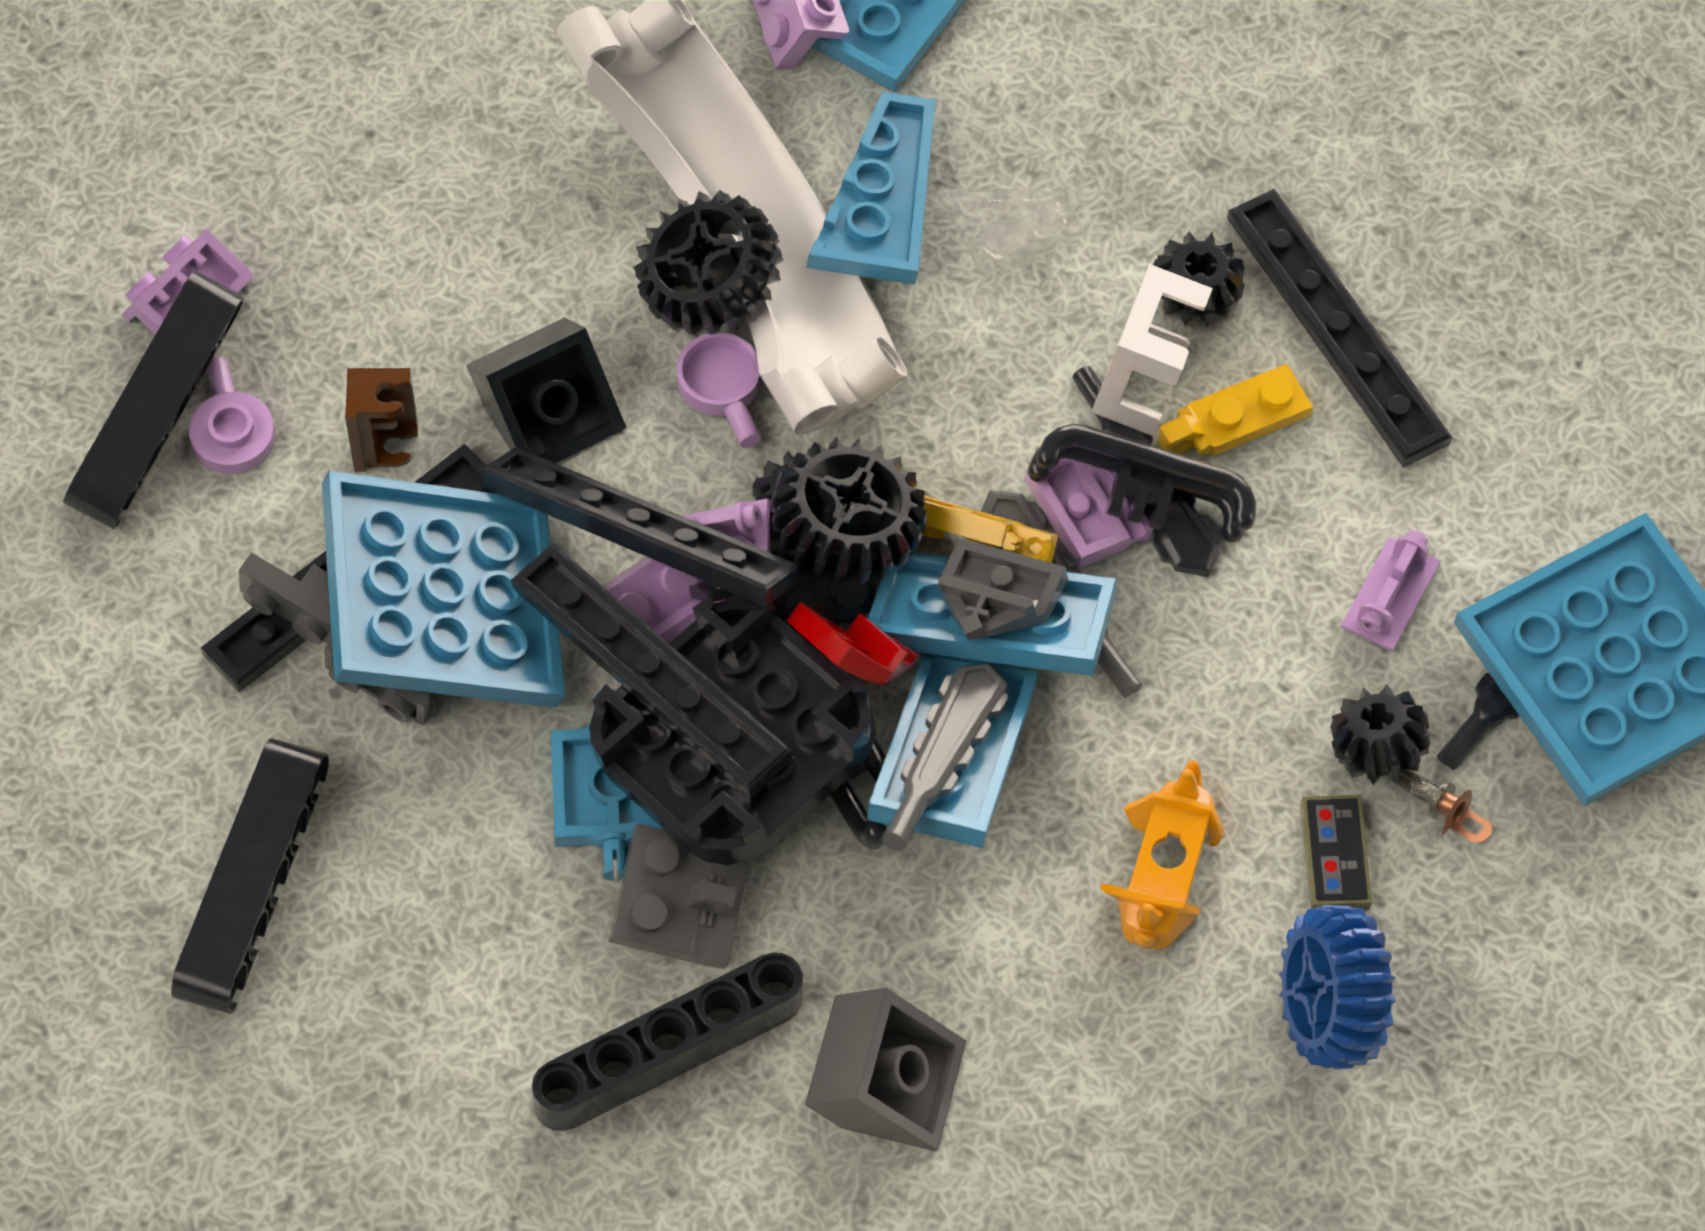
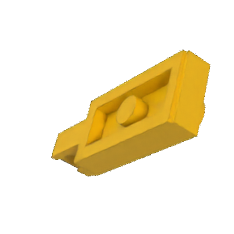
[1157,364,1313,456]
[921,496,1058,563]

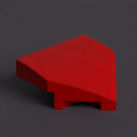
[787,602,920,685]

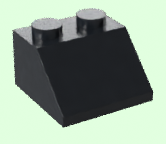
[466,317,627,463]

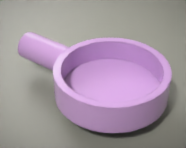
[677,332,761,448]
[189,357,275,474]

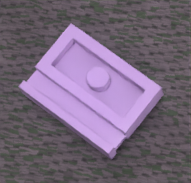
[1025,459,1153,569]

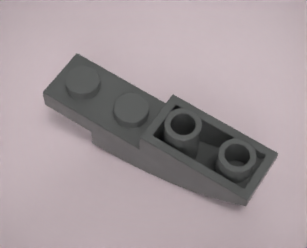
[238,552,431,725]

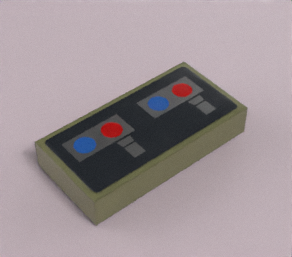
[1300,795,1372,911]

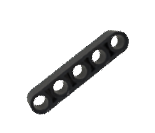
[63,270,245,530]
[171,738,329,1014]
[532,952,803,1131]

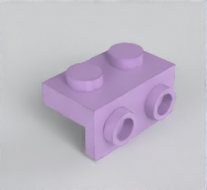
[751,0,849,70]

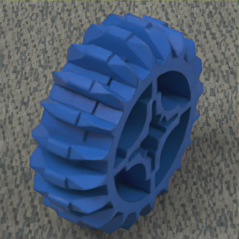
[1278,905,1396,1069]

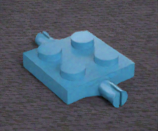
[551,689,664,881]

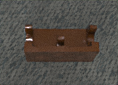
[345,368,418,472]

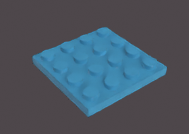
[322,471,565,708]
[1454,513,1705,806]

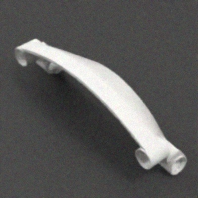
[557,0,907,435]

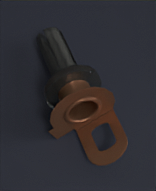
[1392,769,1493,843]

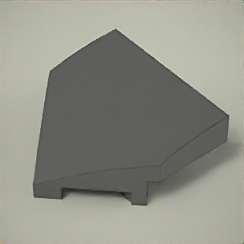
[937,538,1068,640]

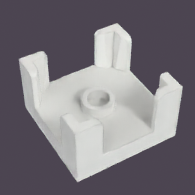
[1091,264,1212,436]

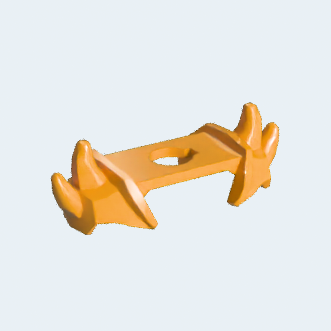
[1100,760,1224,949]

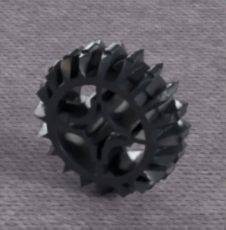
[633,190,784,338]
[770,437,927,586]

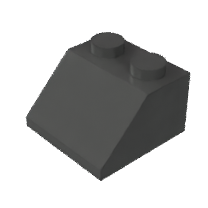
[805,988,967,1151]

